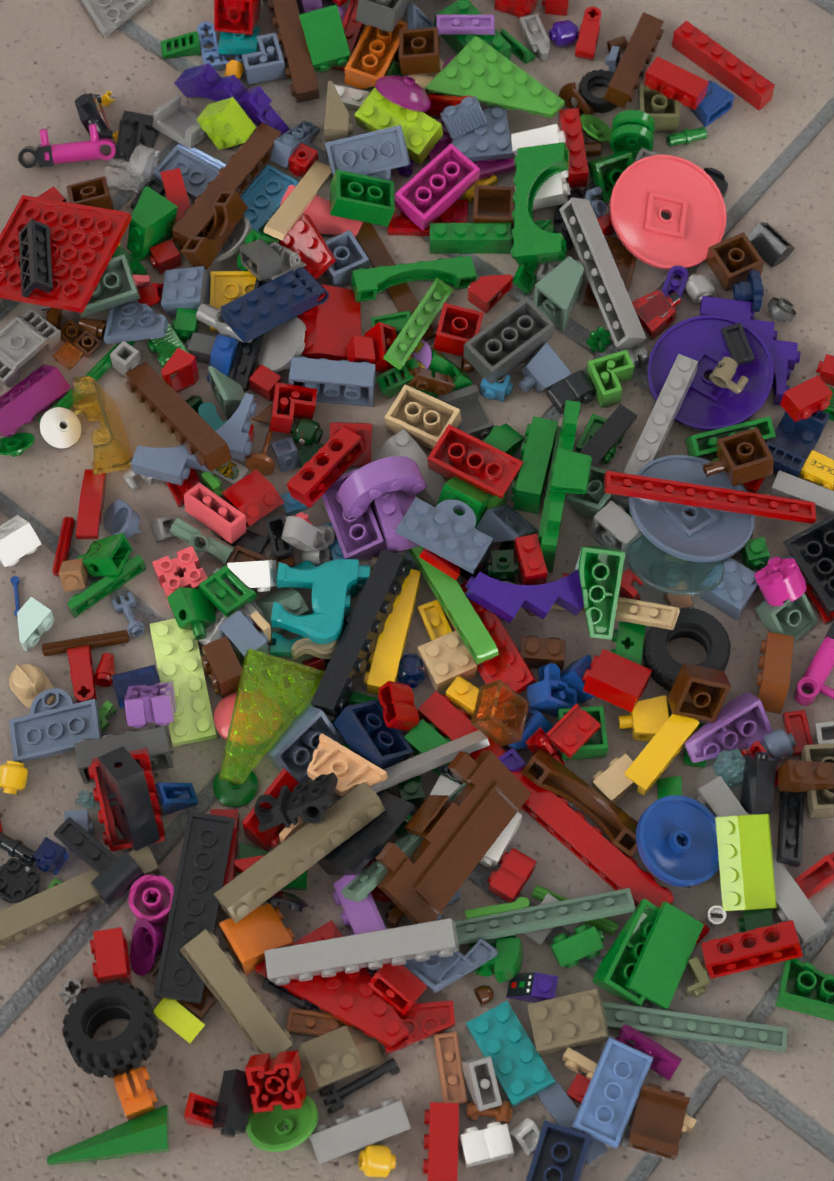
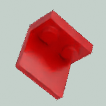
[329,422,373,466]

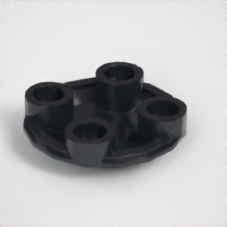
[0,858,40,903]
[266,890,308,912]

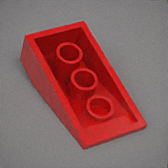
[427,424,523,498]

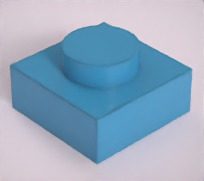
[280,492,307,516]

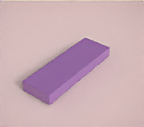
[436,15,495,35]

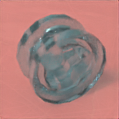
[75,790,95,809]

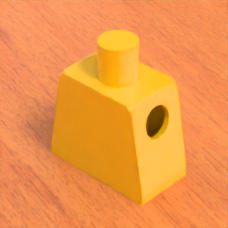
[618,695,669,742]

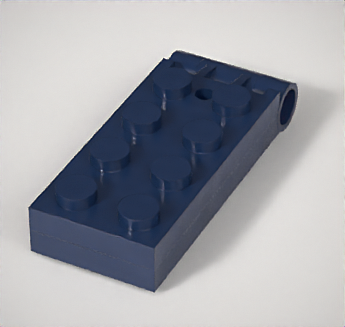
[221,267,329,343]

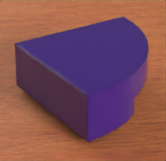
[498,747,527,772]

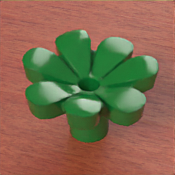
[586,326,611,353]

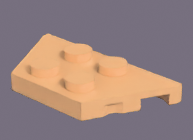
[307,734,388,797]

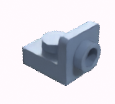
[271,437,301,472]

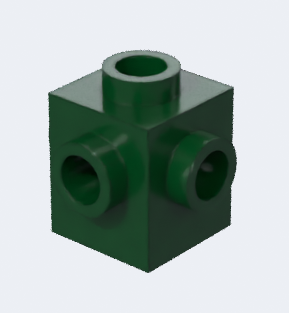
[487,550,519,583]

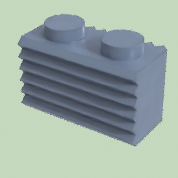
[440,96,487,140]

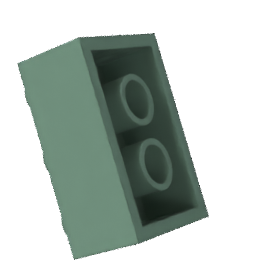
[78,254,140,317]

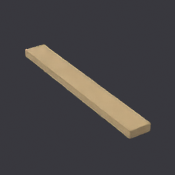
[264,161,332,240]

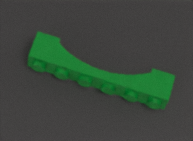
[351,256,477,302]

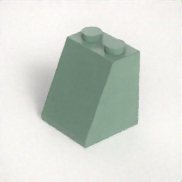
[533,256,584,332]

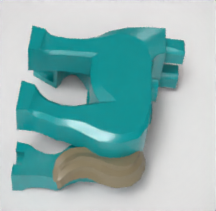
[270,559,371,660]

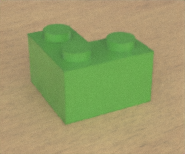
[586,350,634,408]

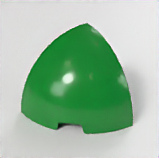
[415,347,473,399]

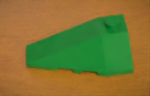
[578,546,625,640]
[592,898,660,1006]

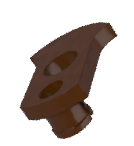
[558,82,594,117]

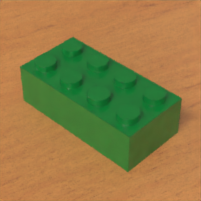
[434,0,511,60]
[510,416,558,515]

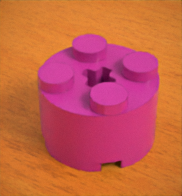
[754,557,807,606]
[129,875,174,926]

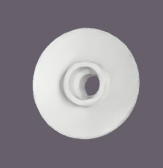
[40,407,81,449]

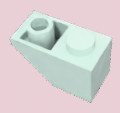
[17,597,55,652]

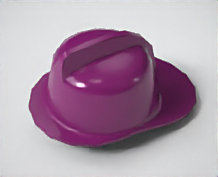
[130,919,165,976]

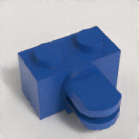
[527,663,577,718]

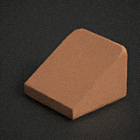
[663,582,693,609]

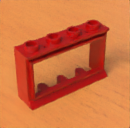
[88,747,166,852]

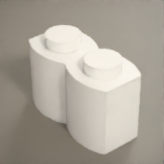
[459,1122,514,1167]

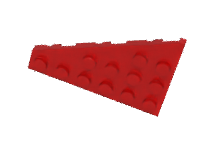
[254,920,409,1048]

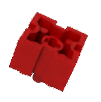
[245,1050,307,1113]

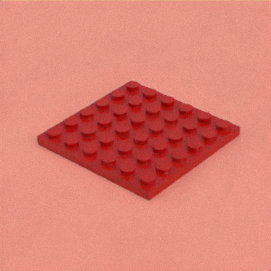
[0,195,132,313]

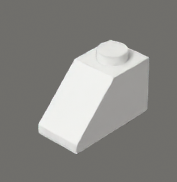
[227,560,277,592]

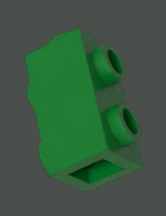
[549,923,605,969]

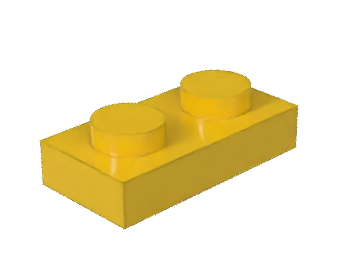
[417,600,452,641]

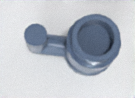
[585,187,607,218]

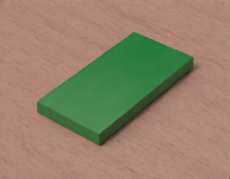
[626,902,704,1009]

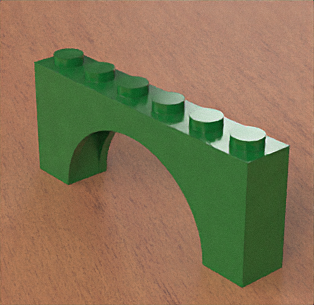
[511,142,569,266]

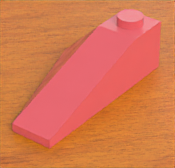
[280,185,363,237]

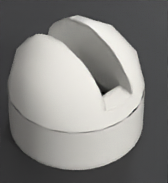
[708,905,726,925]

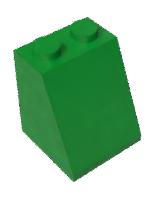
[299,4,351,72]
[127,186,178,259]

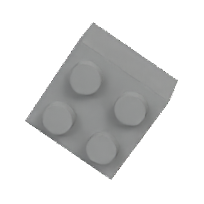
[590,500,642,561]

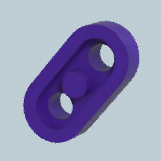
[662,266,688,298]

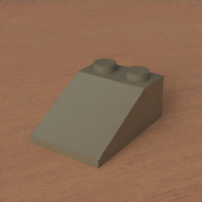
[324,81,354,153]

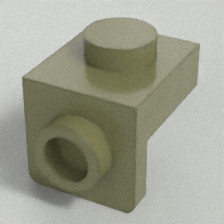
[685,957,710,997]

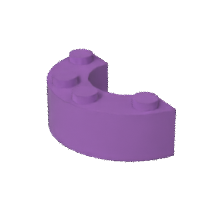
[338,456,427,519]

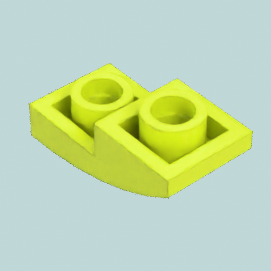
[154,998,205,1044]

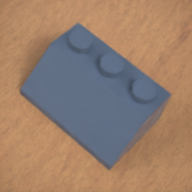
[262,705,345,784]

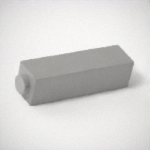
[770,470,834,519]

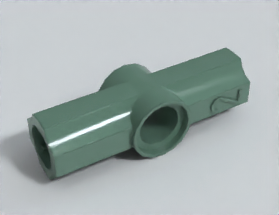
[169,516,235,565]

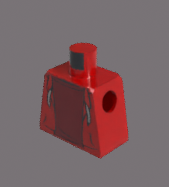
[632,290,682,340]

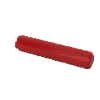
[52,516,75,577]

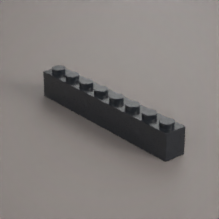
[311,550,411,718]

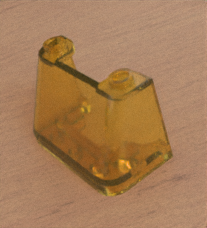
[73,376,133,475]

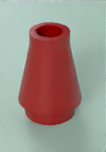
[94,653,116,687]

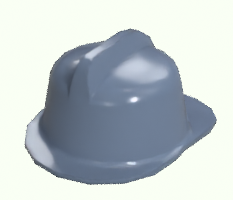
[104,499,142,538]

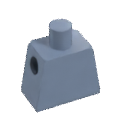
[519,343,572,393]

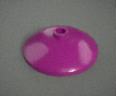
[375,75,431,112]

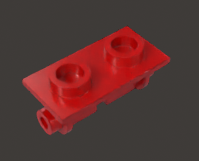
[525,727,565,765]

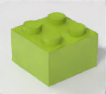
[196,97,256,150]

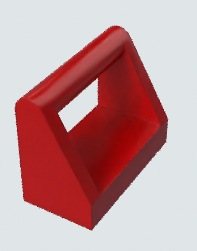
[161,348,199,393]

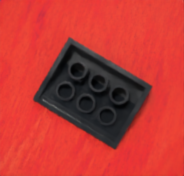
[783,514,834,613]
[317,791,415,875]

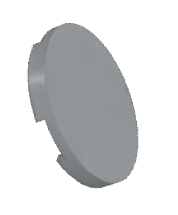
[257,317,307,373]

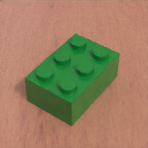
[330,169,395,227]

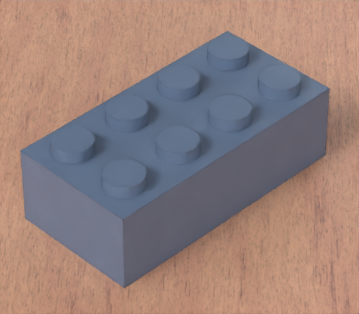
[289,356,376,407]

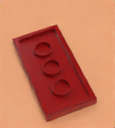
[388,199,468,236]

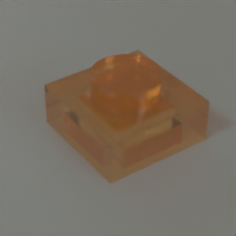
[53,342,83,370]

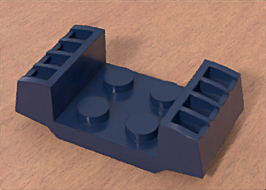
[766,410,830,477]

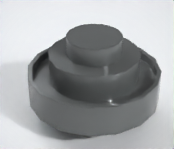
[768,297,797,322]

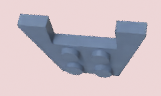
[403,909,498,993]

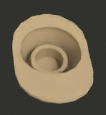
[9,664,54,709]

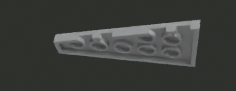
[81,0,152,39]

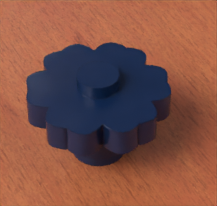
[733,270,764,312]

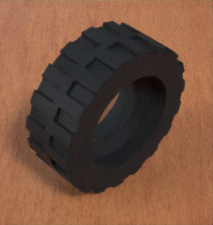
[578,69,617,114]

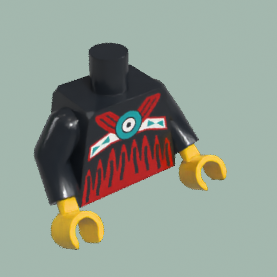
[74,91,118,143]

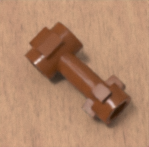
[466,1101,513,1124]

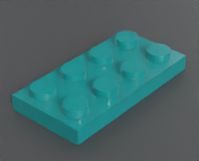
[466,1001,555,1107]

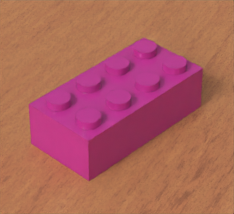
[395,144,480,230]

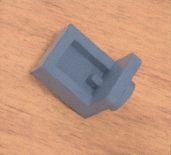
[606,46,621,74]

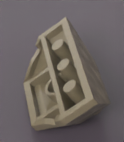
[298,1025,386,1095]

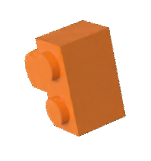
[113,1065,158,1121]

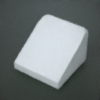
[509,1118,541,1155]

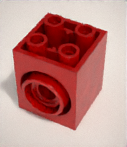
[214,0,261,35]

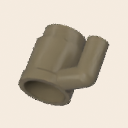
[709,357,748,394]

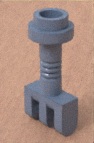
[111,591,145,637]

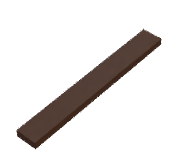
[355,222,436,342]

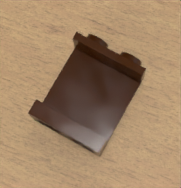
[627,1083,690,1160]

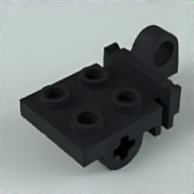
[254,772,338,832]

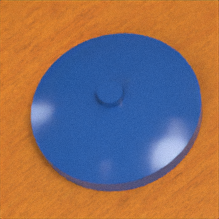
[636,795,719,887]

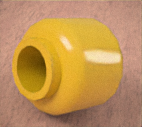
[0,761,29,795]
[358,1145,396,1178]

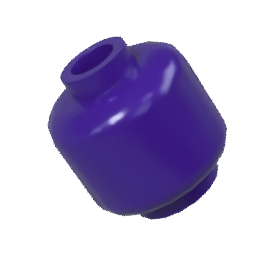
[549,20,579,47]

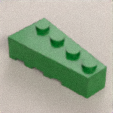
[775,958,834,1021]

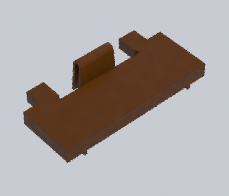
[376,750,531,924]

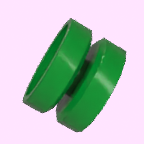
[610,110,655,159]

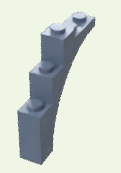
[131,393,257,486]

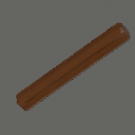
[42,630,129,657]

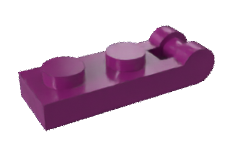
[615,1024,682,1081]

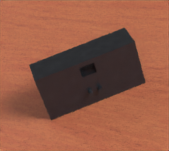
[98,746,160,851]

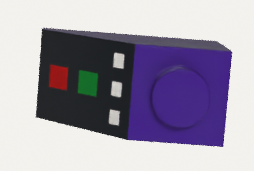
[506,972,558,1003]

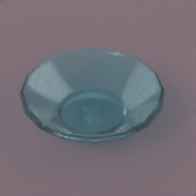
[626,536,725,596]

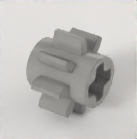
[58,975,89,1005]

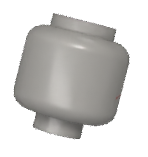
[685,274,715,305]

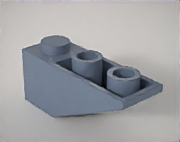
[270,120,321,169]

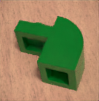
[474,938,524,983]

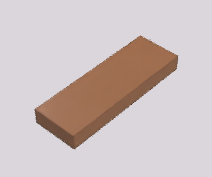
[434,1031,468,1105]

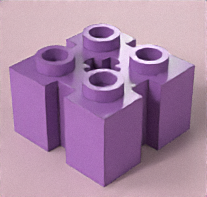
[124,682,177,728]

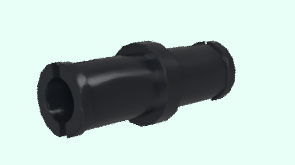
[0,831,39,865]

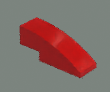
[794,852,834,899]

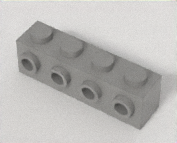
[309,1097,411,1164]

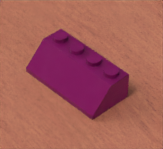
[0,364,71,438]

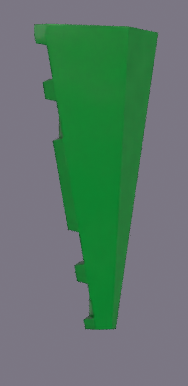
[47,1105,170,1165]

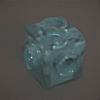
[713,748,745,787]

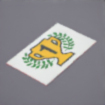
[213,460,248,484]

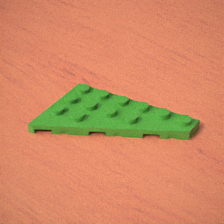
[426,36,565,119]

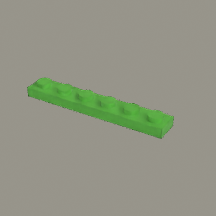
[383,278,453,370]

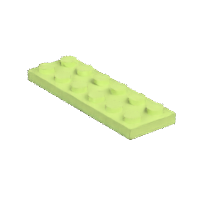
[149,619,217,747]

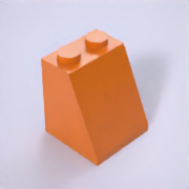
[219,903,295,975]

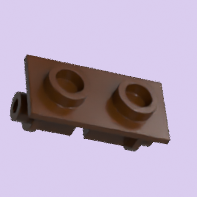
[409,366,455,396]

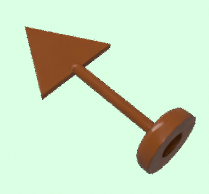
[245,404,292,476]

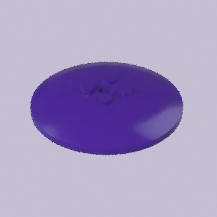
[647,315,774,431]

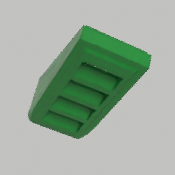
[161,31,201,59]
[376,358,419,398]

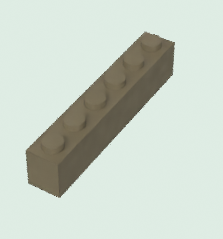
[180,929,293,1059]

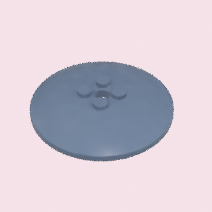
[628,455,755,562]

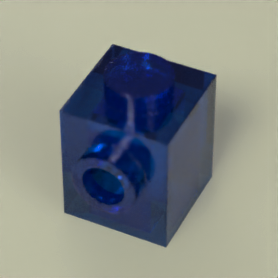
[33,837,69,875]

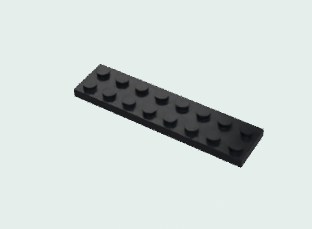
[154,811,235,1004]

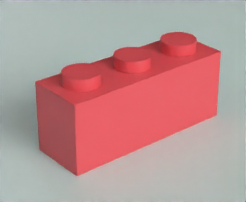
[184,483,246,544]

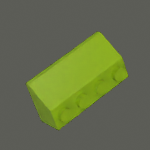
[715,814,777,911]

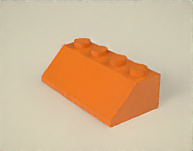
[345,21,408,90]

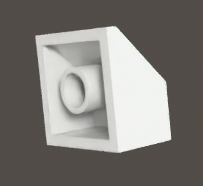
[0,515,42,567]

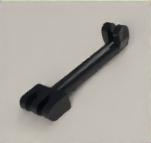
[319,1058,400,1114]

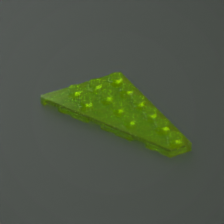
[218,648,325,785]

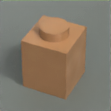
[59,558,89,592]

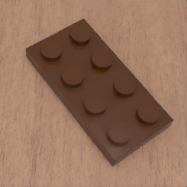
[583,235,637,309]

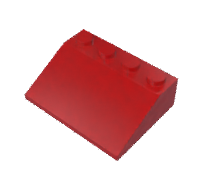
[296,284,362,361]

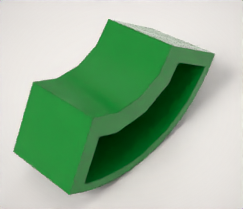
[483,423,525,456]

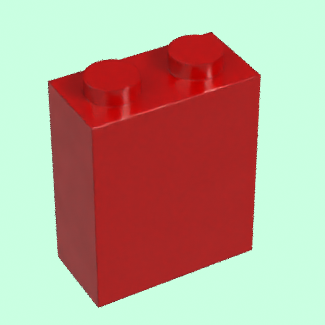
[514,534,548,585]
[582,649,652,713]

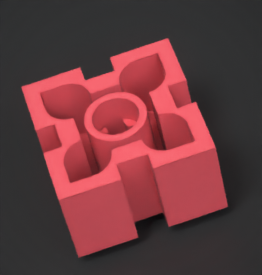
[152,546,207,608]

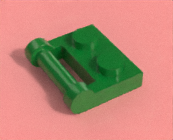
[199,565,257,618]

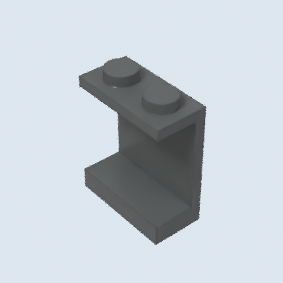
[437,384,494,441]

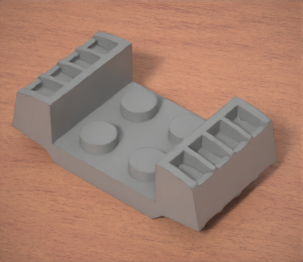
[0,308,61,388]

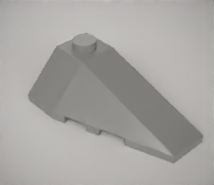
[371,429,446,507]

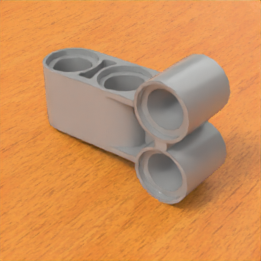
[281,516,335,566]

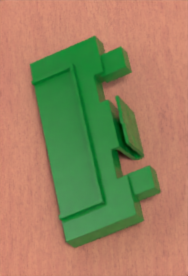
[538,400,592,573]

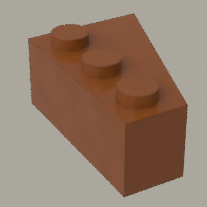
[756,632,794,714]

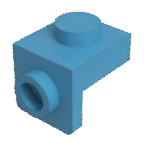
[480,374,513,402]

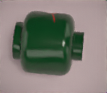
[290,417,323,448]

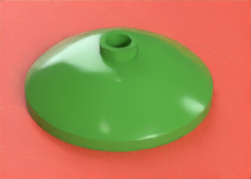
[246,1095,318,1152]

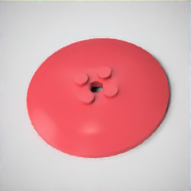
[610,155,727,270]

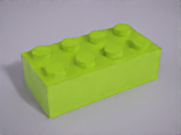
[354,87,443,165]

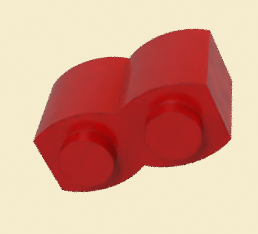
[378,681,419,731]
[487,848,537,903]

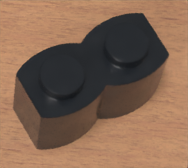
[547,370,596,414]
[266,515,294,562]

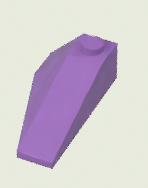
[684,692,773,763]

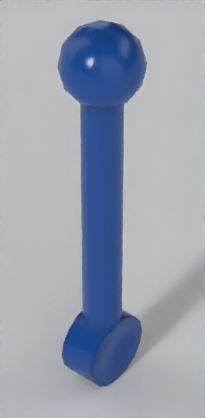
[11,576,20,617]

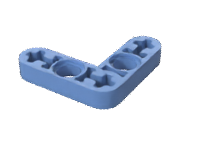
[197,22,258,71]

